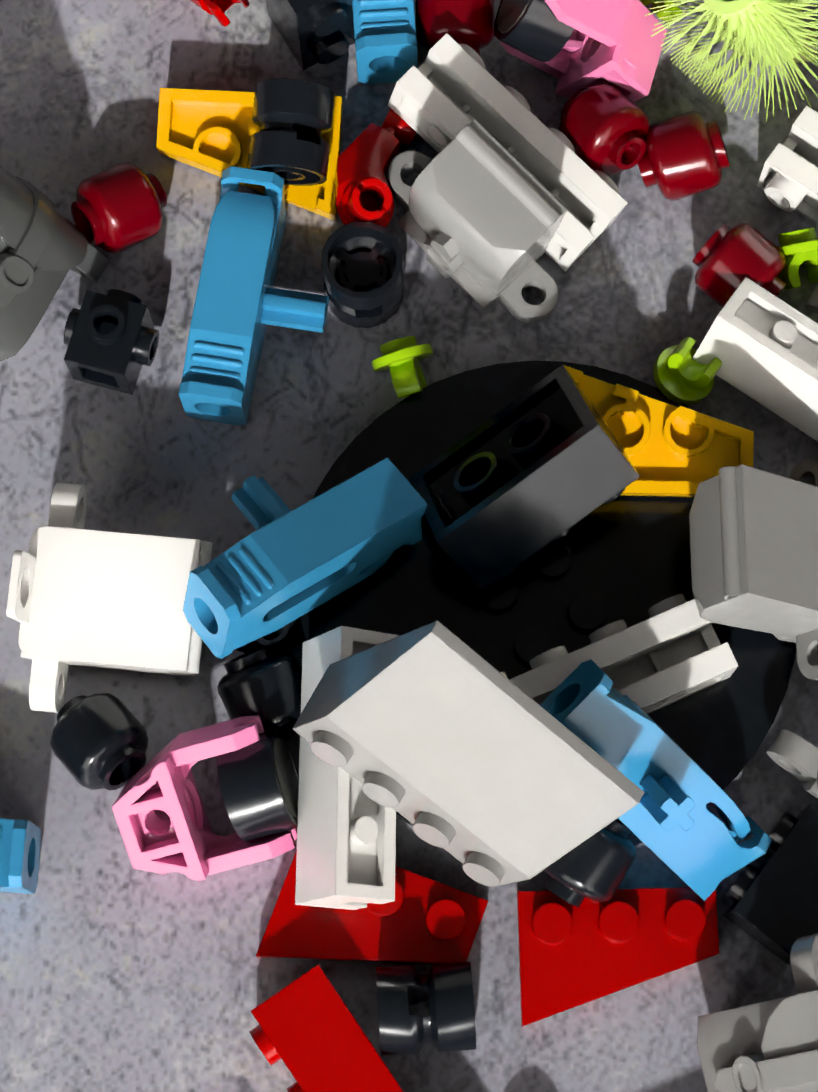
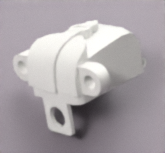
[6,482,213,713]

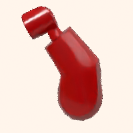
[335,108,416,227]

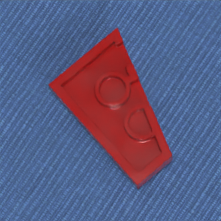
[256,850,488,964]
[516,887,719,1027]

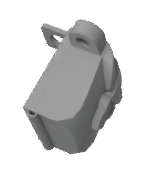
[386,119,567,324]
[689,459,818,681]
[697,933,818,1092]

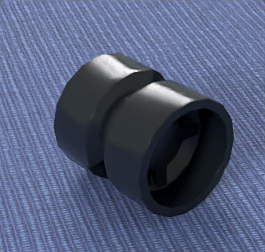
[247,78,335,186]
[321,222,403,328]
[376,962,476,1056]

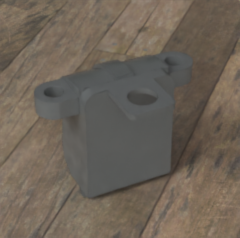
[0,165,110,361]

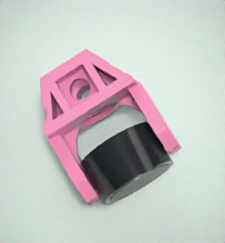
[494,0,667,102]
[112,715,299,881]

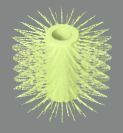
[645,0,818,122]

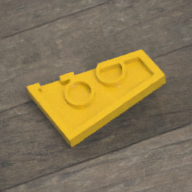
[156,88,343,221]
[562,364,754,497]

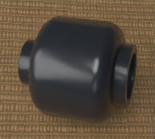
[217,645,302,739]
[50,693,149,791]
[544,819,637,907]

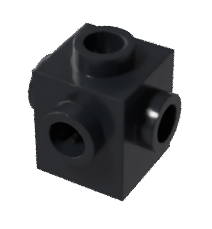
[64,289,159,395]

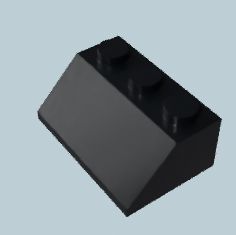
[409,365,640,592]

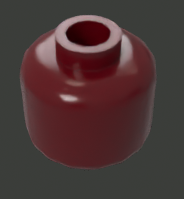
[416,0,495,55]
[559,84,650,176]
[638,111,730,201]
[71,162,167,253]
[692,223,787,308]

